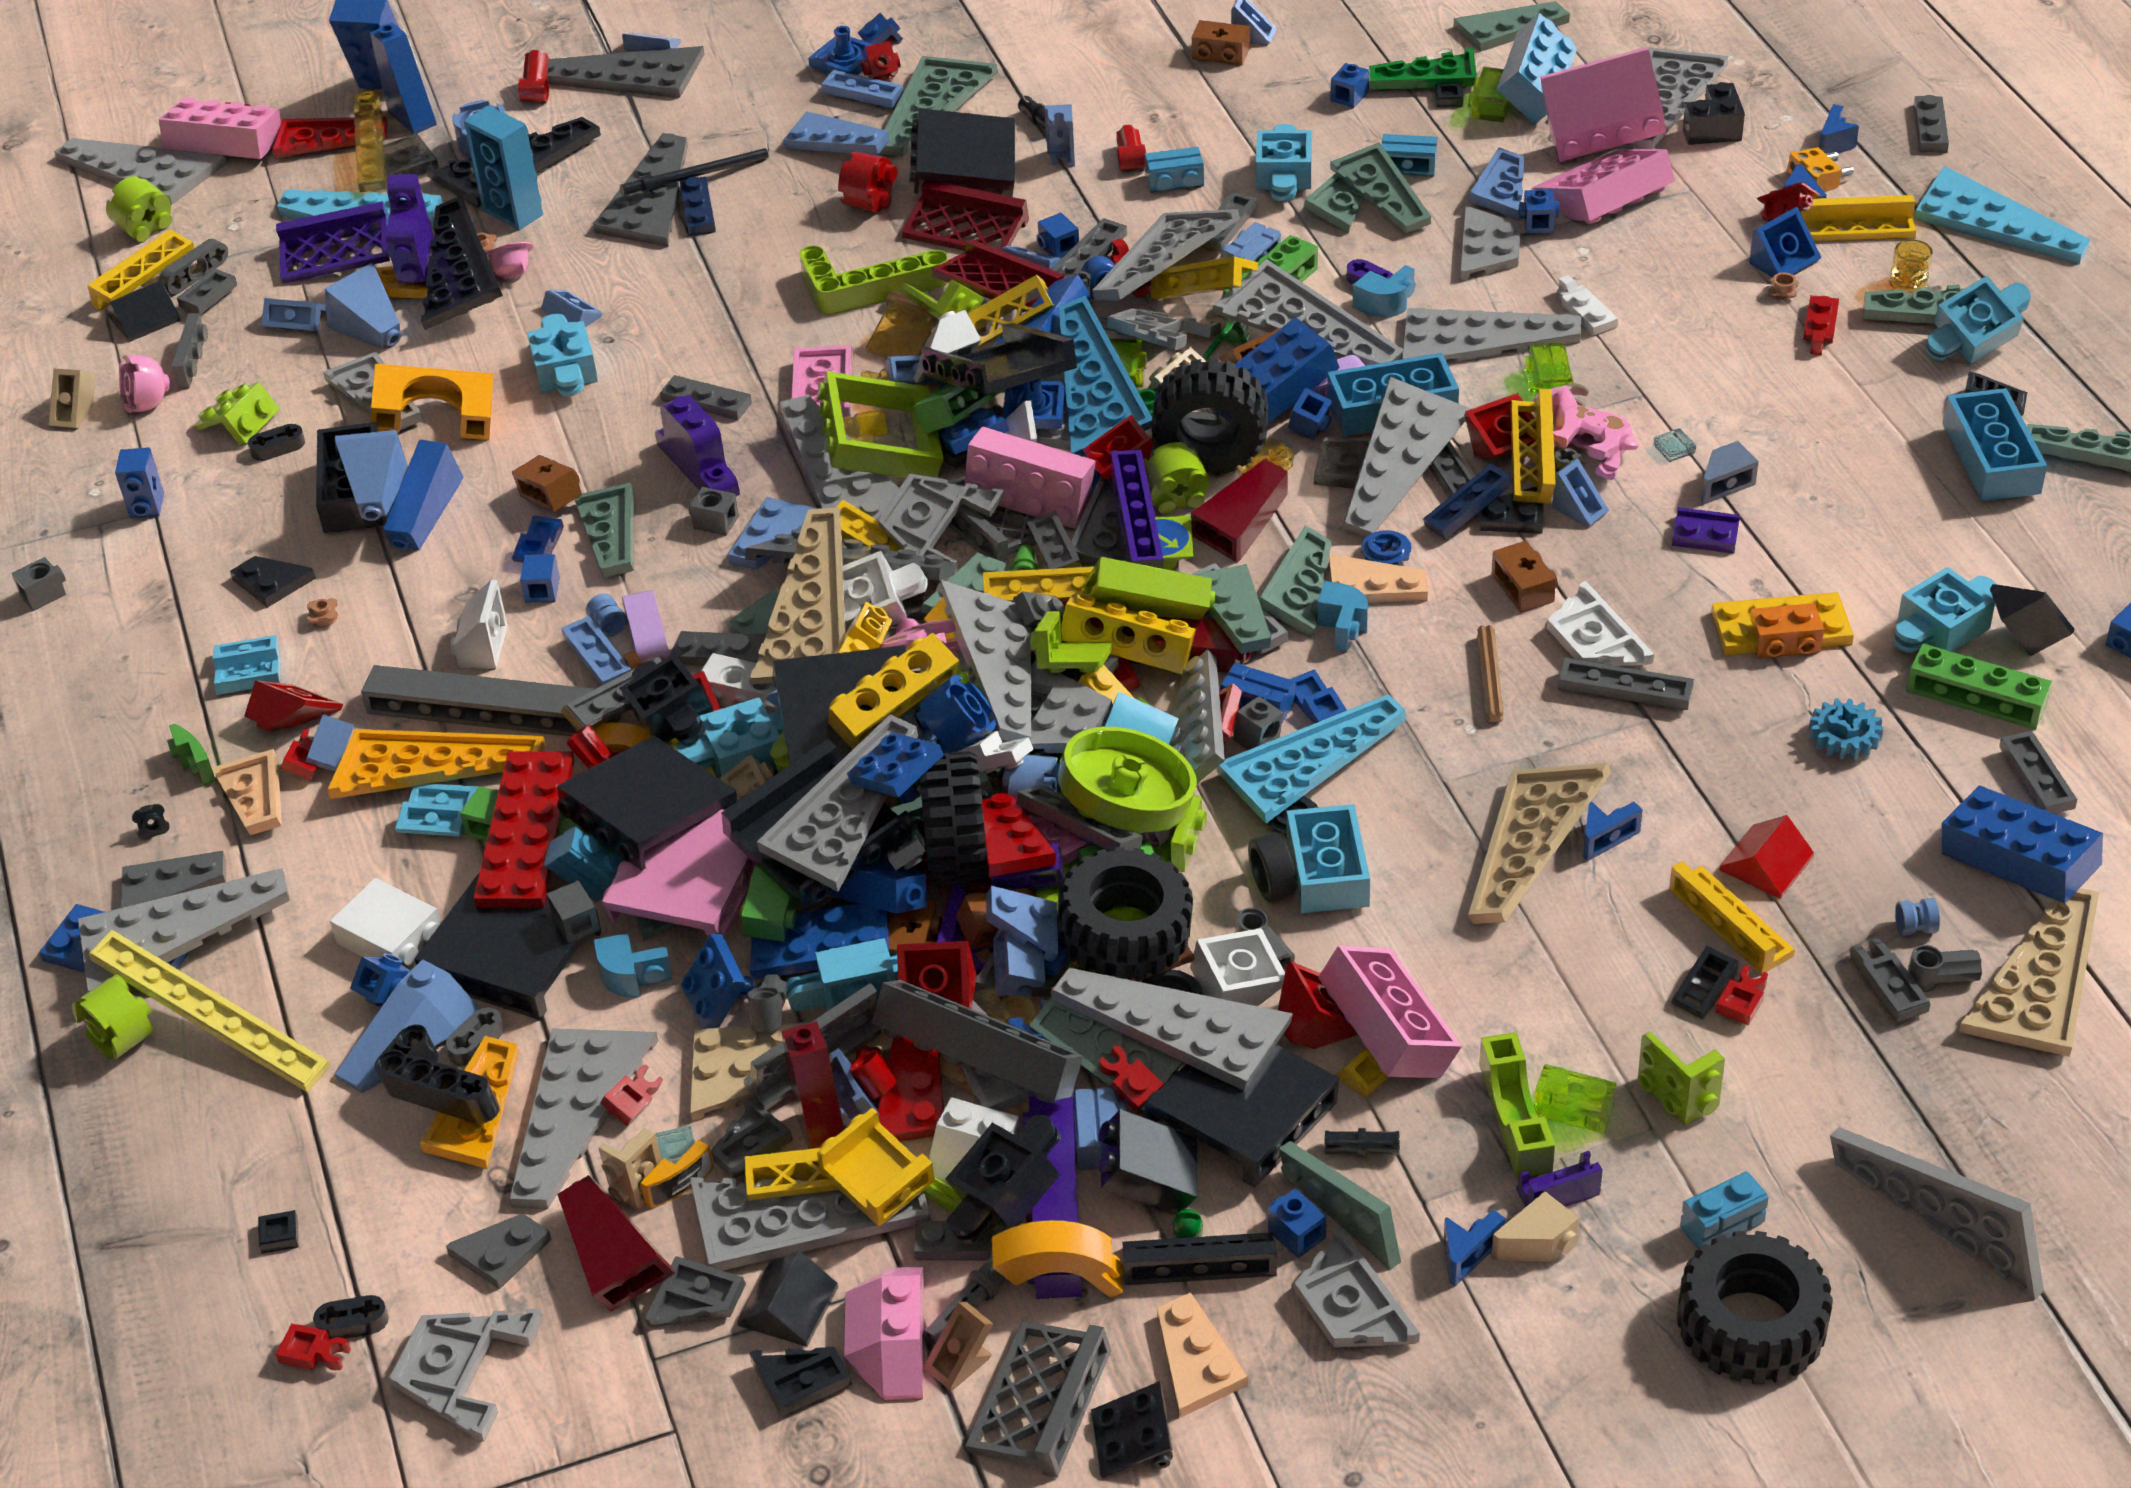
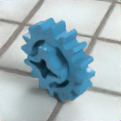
[1809,698,1884,760]

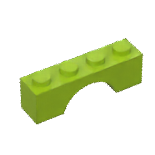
[1479,1032,1555,1179]

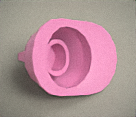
[485,242,534,280]

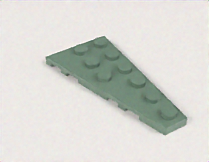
[879,56,998,157]

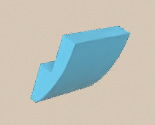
[213,635,280,695]
[1103,692,1179,744]
[395,783,478,837]

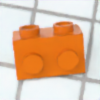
[1750,603,1824,658]

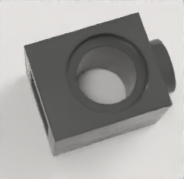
[688,487,739,536]
[11,557,66,611]
[1233,696,1283,750]
[547,881,600,943]

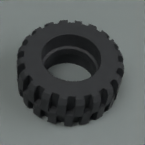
[1152,358,1268,475]
[920,751,988,886]
[1057,847,1193,980]
[1677,1231,1833,1384]

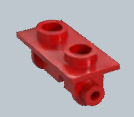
[1757,182,1820,222]

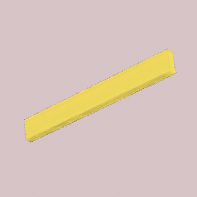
[88,930,330,1093]

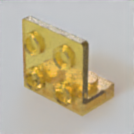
[866,299,939,359]

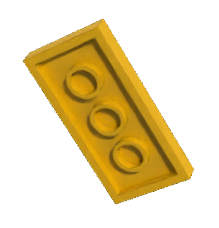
[1711,592,1854,656]

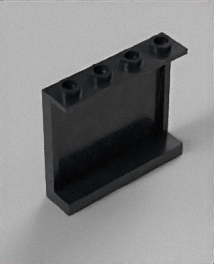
[909,108,1015,197]
[921,322,1077,395]
[772,645,923,765]
[557,736,737,871]
[721,739,910,910]
[414,873,602,1020]
[1145,1044,1340,1188]

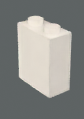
[330,878,441,967]

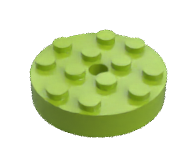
[1058,727,1197,834]

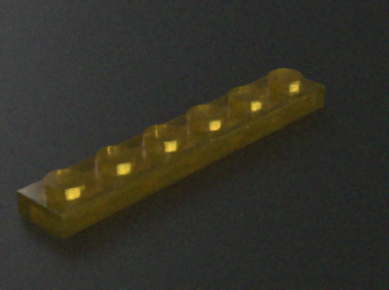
[353,90,387,193]

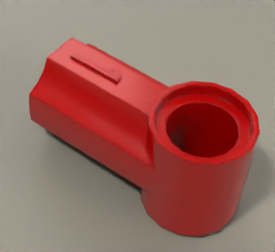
[518,50,549,102]
[1116,125,1146,171]
[566,724,619,769]
[849,1045,897,1099]

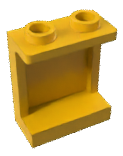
[817,1108,935,1227]

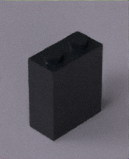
[1098,1109,1198,1215]

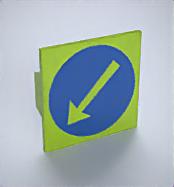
[1155,515,1194,570]

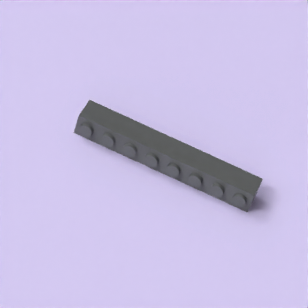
[361,665,622,737]

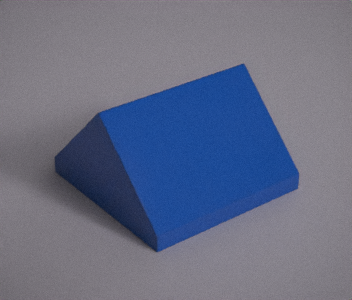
[1749,207,1822,278]

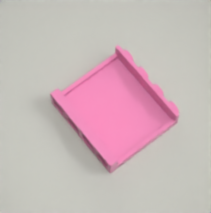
[602,809,755,939]

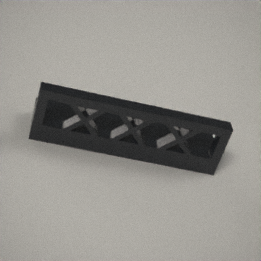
[1122,1232,1277,1285]

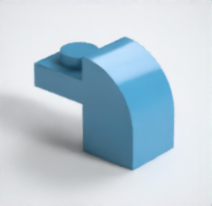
[1353,265,1416,317]
[1317,581,1368,652]
[594,933,673,997]

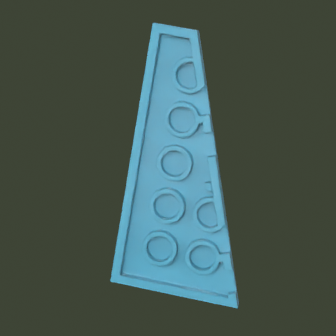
[1914,166,2090,264]
[277,189,442,237]
[1217,694,1406,823]

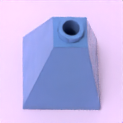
[325,263,401,348]
[335,430,408,521]

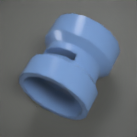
[585,593,627,637]
[1895,898,1940,936]

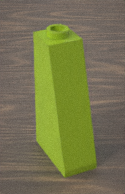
[1083,557,1215,620]

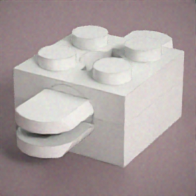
[843,551,928,632]

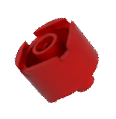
[838,151,898,212]

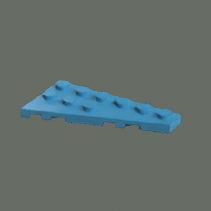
[1059,296,1152,457]

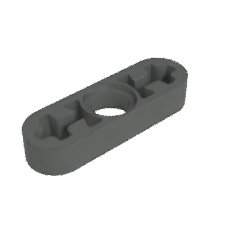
[158,238,228,294]

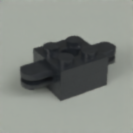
[619,653,714,745]
[945,1114,1061,1244]

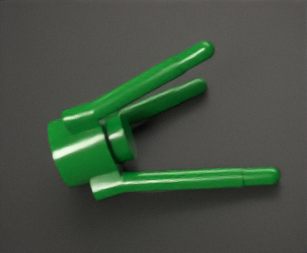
[1202,318,1251,361]

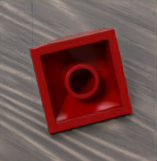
[244,680,343,732]
[1278,961,1358,1049]

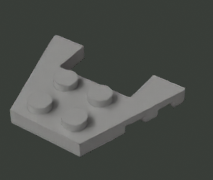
[1107,308,1221,350]
[878,474,1004,585]
[990,661,1112,753]
[390,1309,543,1442]

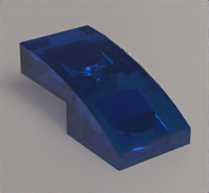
[512,516,564,563]

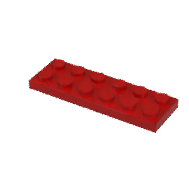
[474,751,575,908]

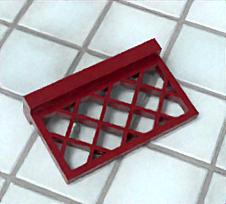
[901,180,1029,251]
[931,239,1064,313]

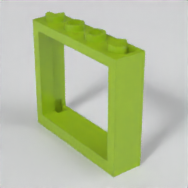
[816,371,943,478]

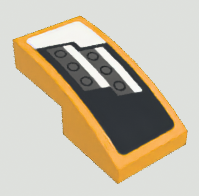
[640,1139,714,1209]

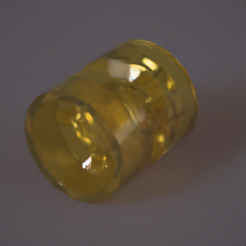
[1889,239,1933,293]

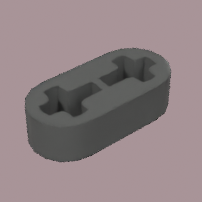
[446,1007,504,1066]

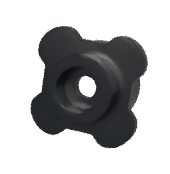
[132,804,170,840]

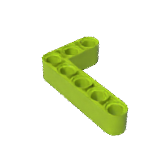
[799,245,948,315]

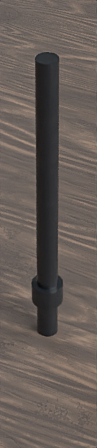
[620,148,768,195]

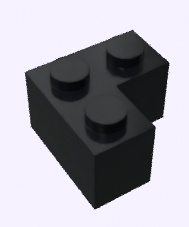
[1682,82,1745,145]

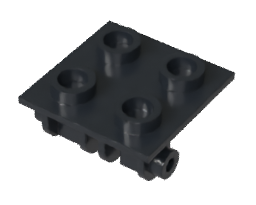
[1091,1381,1173,1478]

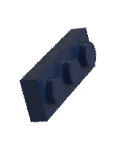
[679,176,716,236]
[1423,463,1513,539]

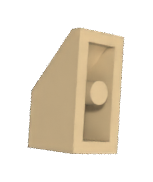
[49,368,96,428]
[1491,1192,1579,1262]

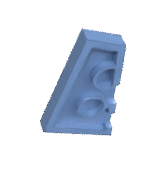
[1468,147,1524,220]
[728,497,818,570]

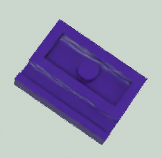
[1672,507,1740,553]

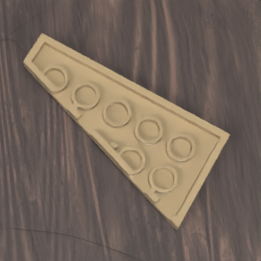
[749,507,846,685]
[1468,763,1611,924]
[1959,888,2099,1057]
[690,1022,893,1122]

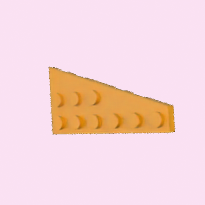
[328,729,546,799]

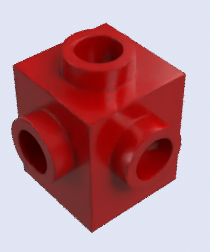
[861,41,901,82]

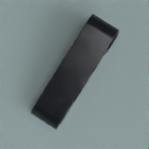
[375,1024,500,1124]

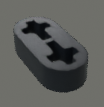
[248,424,305,461]
[313,1295,389,1340]

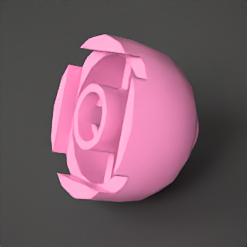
[119,355,170,412]

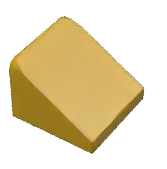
[854,409,887,438]
[1335,1048,1388,1097]

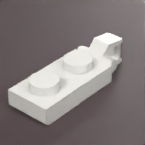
[1557,275,1618,336]

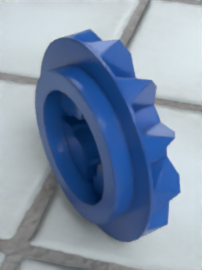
[1362,530,1412,566]

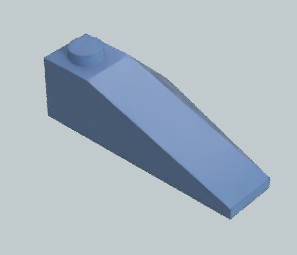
[335,960,480,1093]

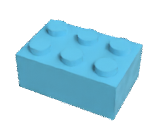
[1287,804,1370,914]

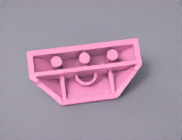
[844,1267,924,1401]

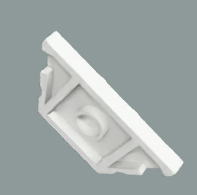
[1547,581,1654,666]

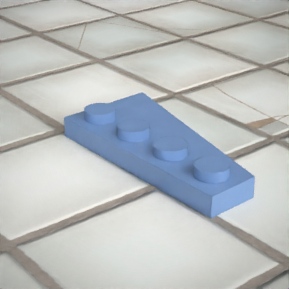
[783,111,890,155]

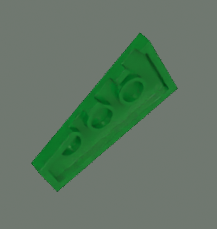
[1369,48,1477,91]

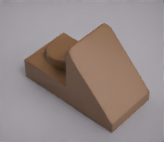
[923,1302,993,1390]

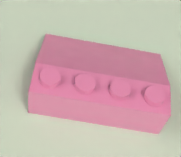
[1540,47,1667,162]
[1532,149,1675,224]

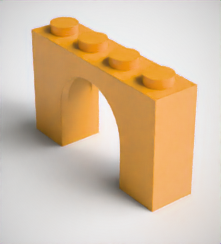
[370,364,493,440]

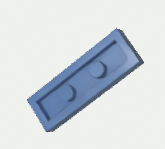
[822,70,904,108]
[561,616,632,686]

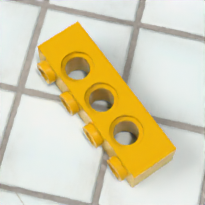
[1061,594,1196,674]
[828,633,959,750]

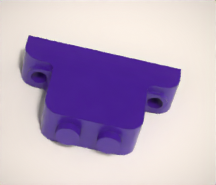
[386,174,434,283]
[655,394,740,497]

